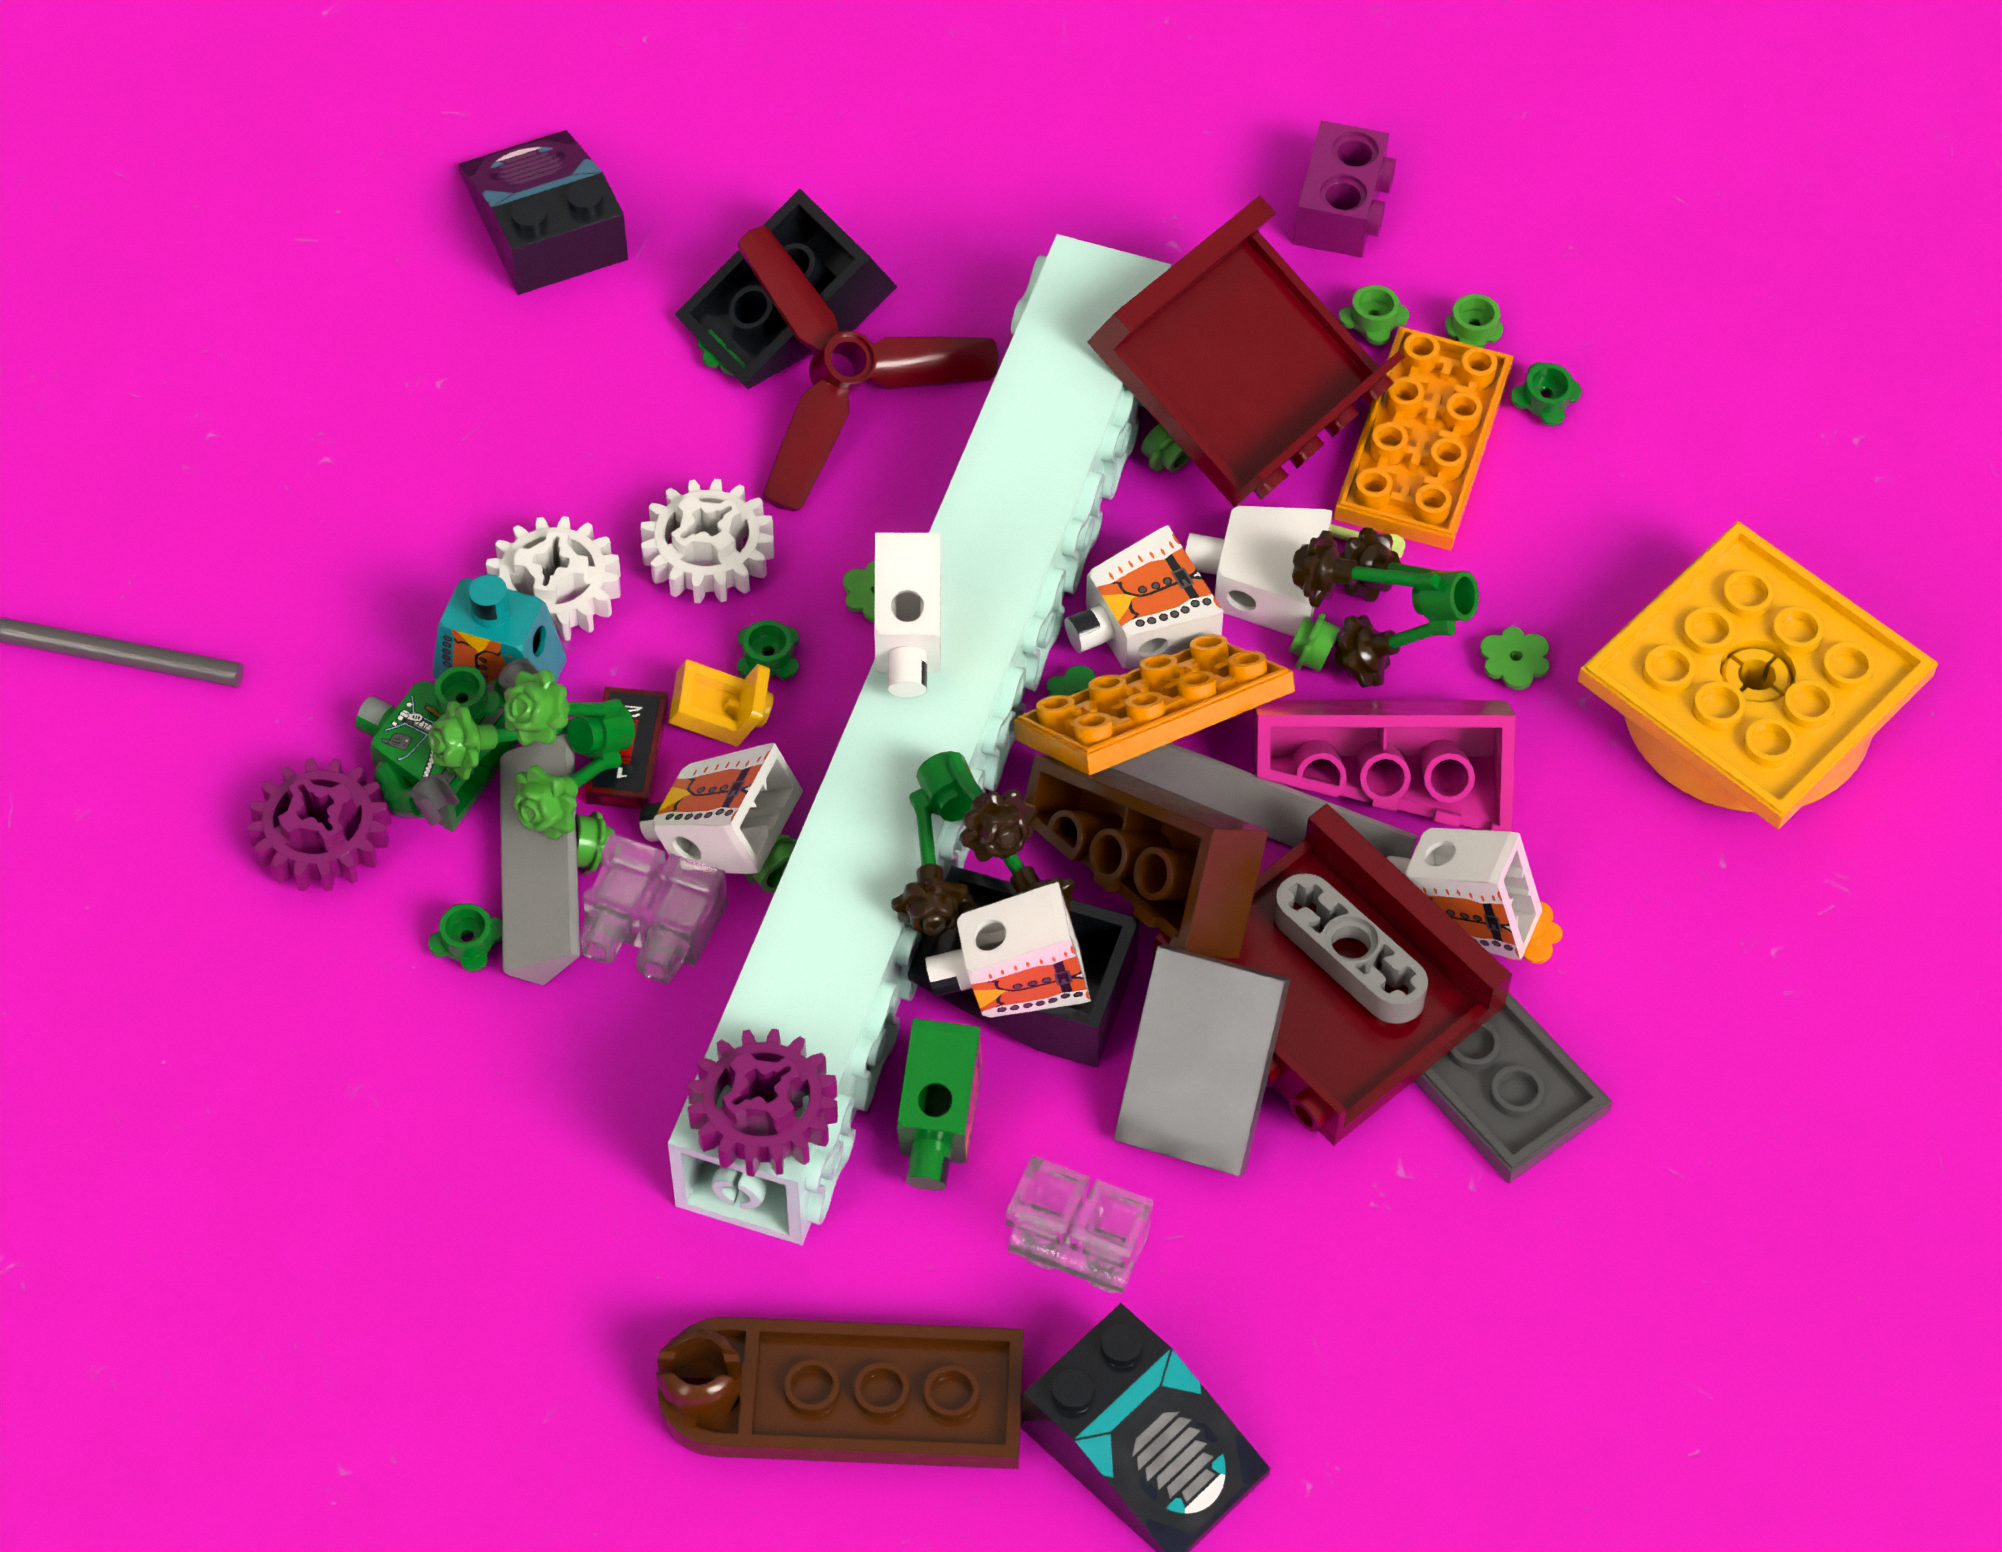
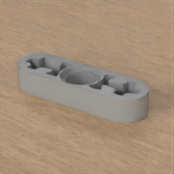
[1274,874,1428,1024]

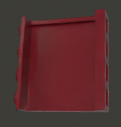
[1087,195,1405,508]
[1151,803,1512,1146]

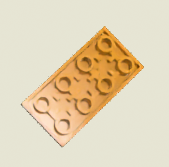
[1334,326,1514,551]
[1013,634,1295,776]

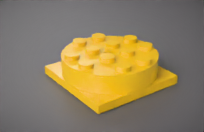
[1578,521,1938,830]

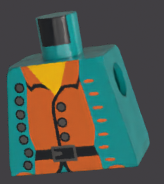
[432,574,567,684]

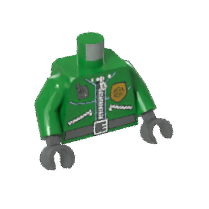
[355,658,539,832]

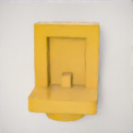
[668,659,774,747]

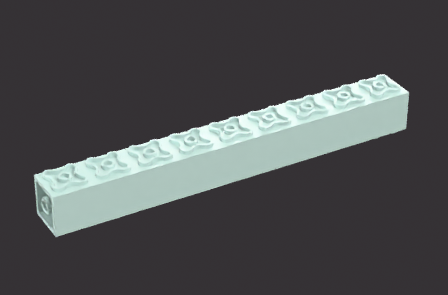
[668,234,1172,1246]

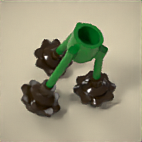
[1292,527,1479,688]
[891,751,1076,937]

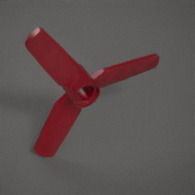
[737,226,999,512]

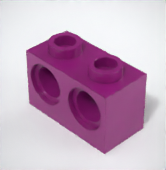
[1294,120,1396,258]

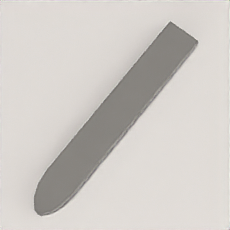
[1111,743,1418,859]

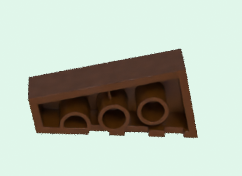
[1024,756,1269,958]

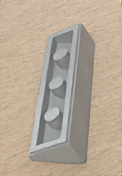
[500,734,580,986]

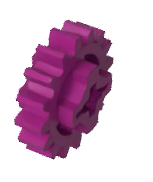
[247,758,391,891]
[687,1029,838,1176]

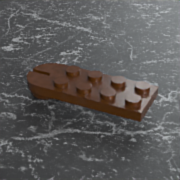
[656,1317,1024,1469]

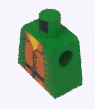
[897,1018,983,1190]

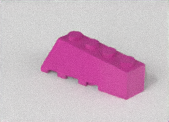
[1252,700,1516,832]

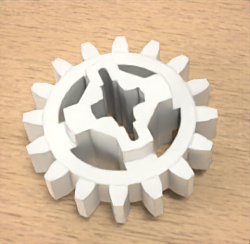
[640,479,775,603]
[486,516,621,641]

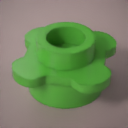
[1339,285,1409,345]

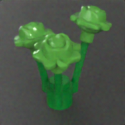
[428,669,635,840]

